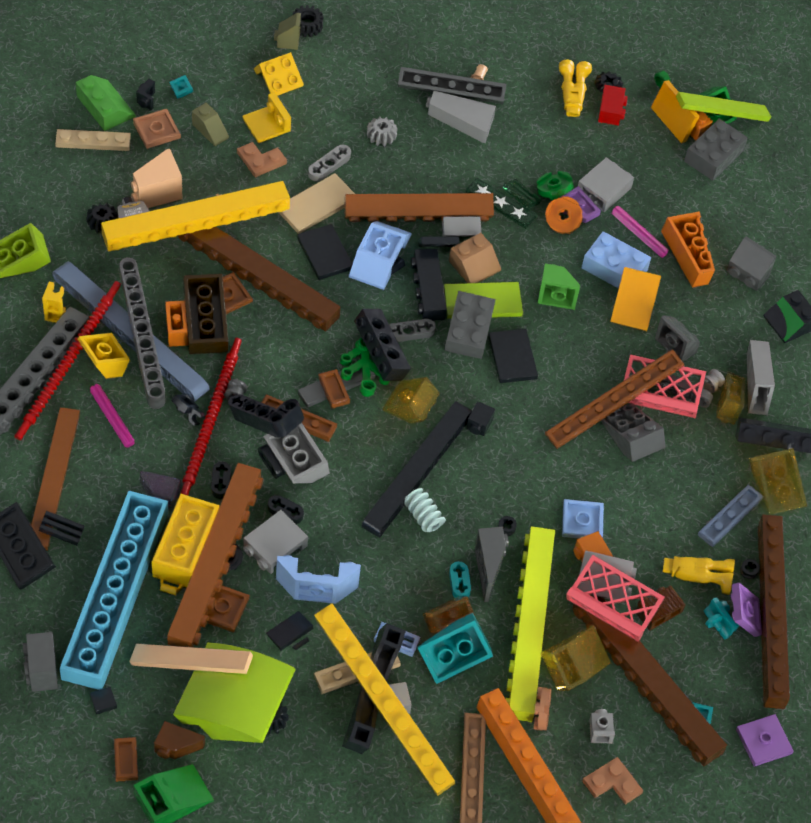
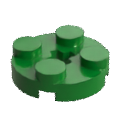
[537,171,574,201]

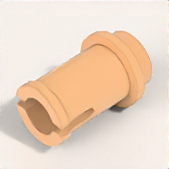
[471,64,488,80]

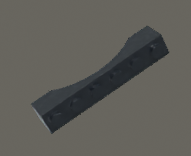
[342,623,406,754]

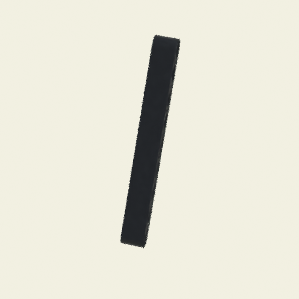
[362,401,473,538]

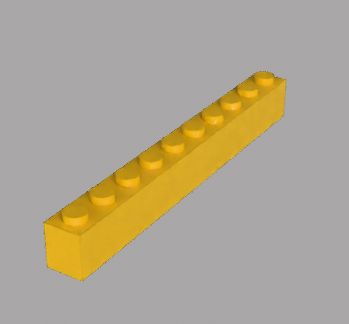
[101,181,290,252]
[314,603,455,796]

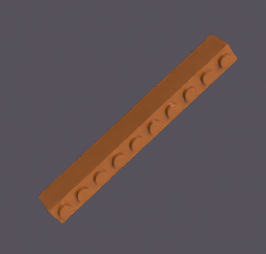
[167,463,263,648]

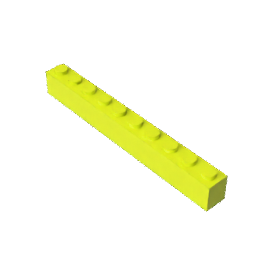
[506,526,555,722]

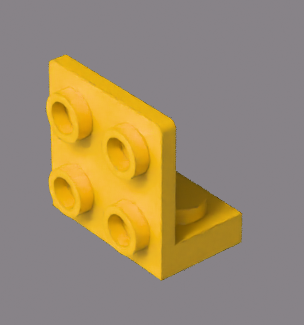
[254,52,304,96]
[243,92,291,143]

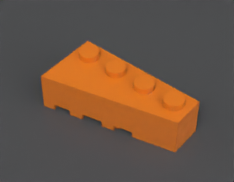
[661,212,715,288]

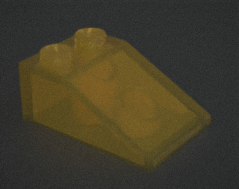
[749,448,807,515]

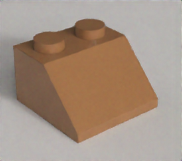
[449,233,501,283]

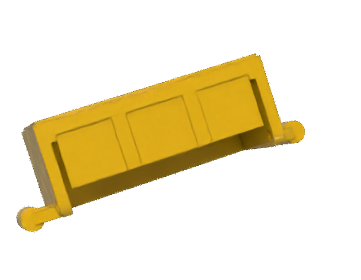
[152,494,220,596]

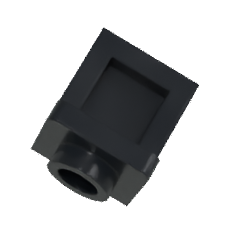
[136,78,155,110]

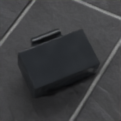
[266,611,314,651]

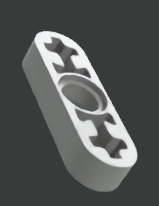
[308,145,351,181]

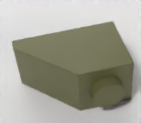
[274,13,301,50]
[192,103,229,146]

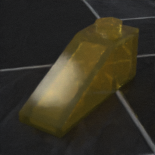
[716,372,745,425]

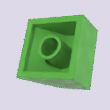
[538,264,580,310]

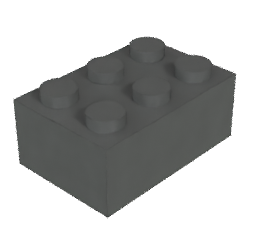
[684,119,748,181]
[444,291,496,359]

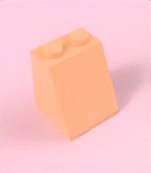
[131,149,182,208]

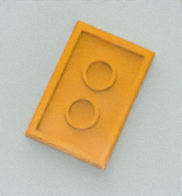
[651,80,700,143]
[610,267,661,331]

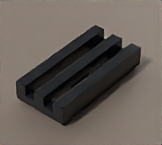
[38,511,85,546]

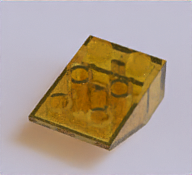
[541,625,611,691]

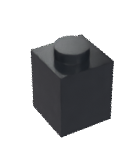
[466,401,495,436]

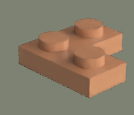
[237,142,287,177]
[582,757,643,804]

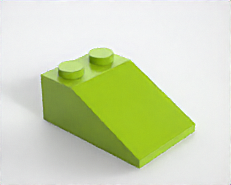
[0,223,51,278]

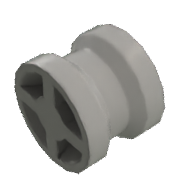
[703,369,725,393]

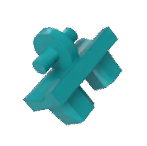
[703,597,740,640]

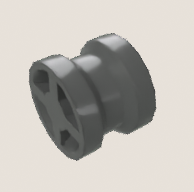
[224,379,248,400]

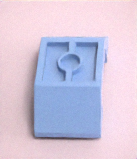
[349,221,412,290]
[276,555,361,604]

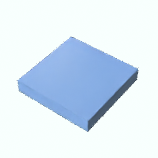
[562,499,604,538]

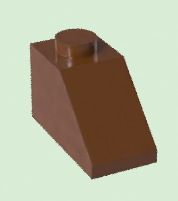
[154,721,205,759]

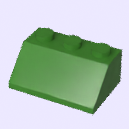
[76,75,136,131]

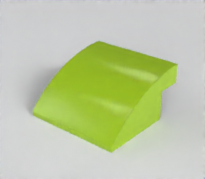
[173,642,296,743]

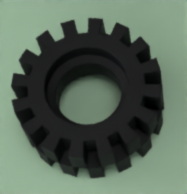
[293,5,324,37]

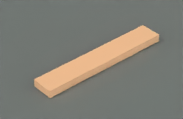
[129,644,253,674]

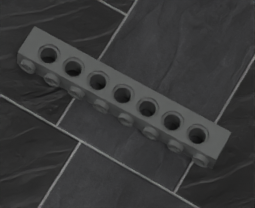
[0,307,90,435]

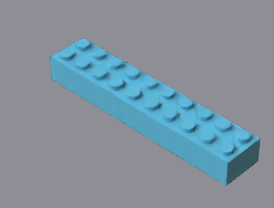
[60,491,168,690]

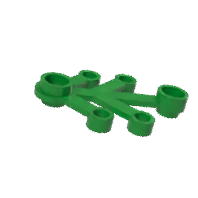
[340,337,390,397]

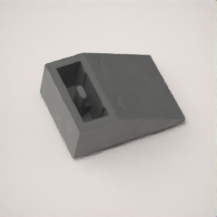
[601,404,666,462]

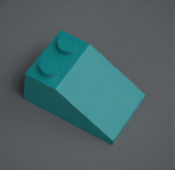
[417,613,493,684]

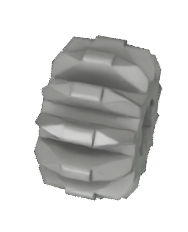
[367,116,397,147]

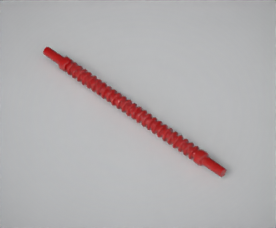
[14,281,121,441]
[179,338,242,496]

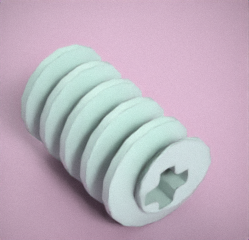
[404,488,446,532]

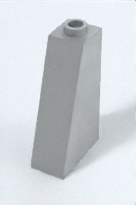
[426,91,496,143]
[747,340,775,415]

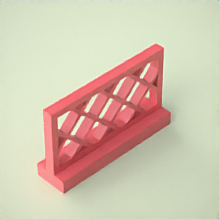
[624,355,706,418]
[566,555,665,642]

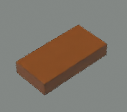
[318,369,350,409]
[114,737,138,782]

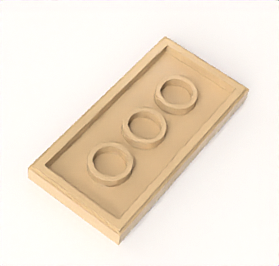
[278,173,355,234]

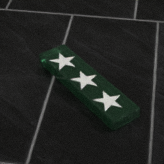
[466,178,537,229]

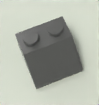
[726,236,777,291]
[655,315,700,362]

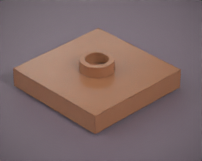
[133,109,181,149]

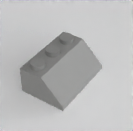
[263,423,330,483]

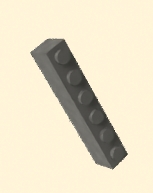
[398,67,507,104]

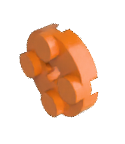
[545,196,583,234]

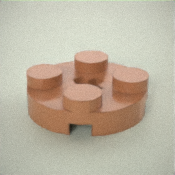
[534,687,551,731]

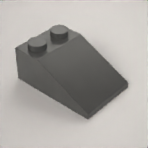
[474,526,508,602]

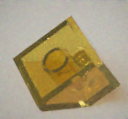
[382,377,440,423]

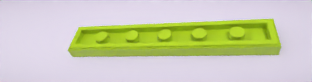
[676,92,771,122]

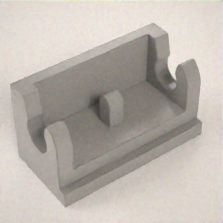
[442,217,481,237]

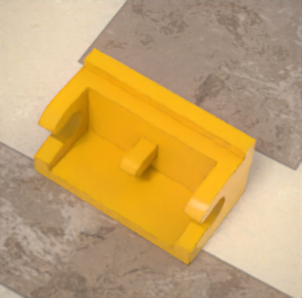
[42,282,66,323]

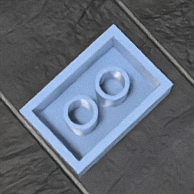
[582,232,651,288]

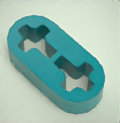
[449,561,471,600]

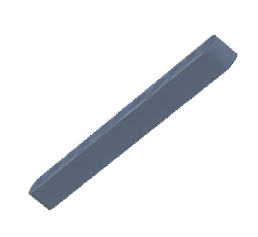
[52,261,209,402]

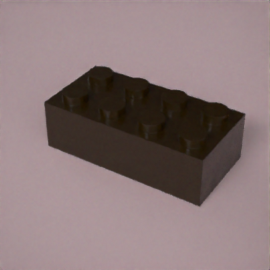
[183,274,228,355]

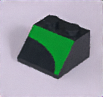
[763,290,811,343]

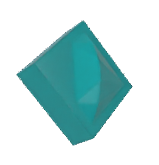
[169,75,193,99]

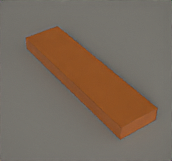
[261,394,337,442]

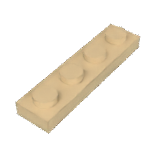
[55,129,131,151]
[314,652,400,694]

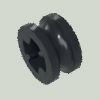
[498,516,517,536]
[740,559,760,579]

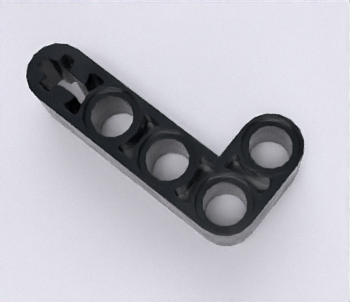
[228,394,304,438]

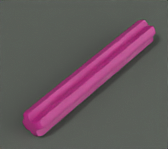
[612,206,669,258]
[90,384,134,448]

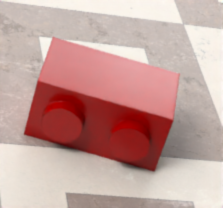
[598,85,628,126]

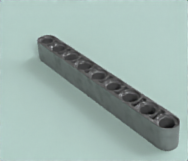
[120,258,165,409]

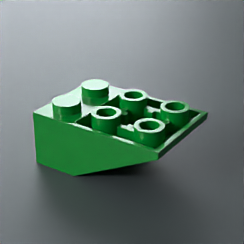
[134,764,214,823]

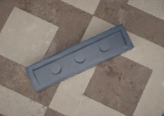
[698,484,764,547]

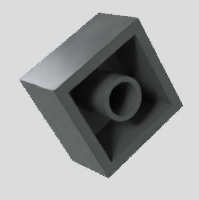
[23,632,58,692]

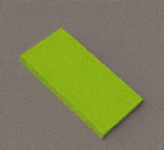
[444,282,523,319]

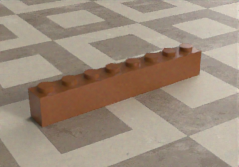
[344,193,494,222]

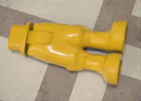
[559,59,592,117]
[663,556,735,595]

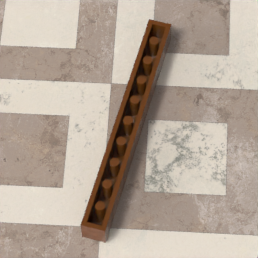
[177,227,341,332]
[758,514,790,709]
[573,595,727,766]

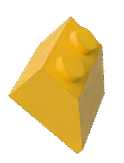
[78,333,130,379]

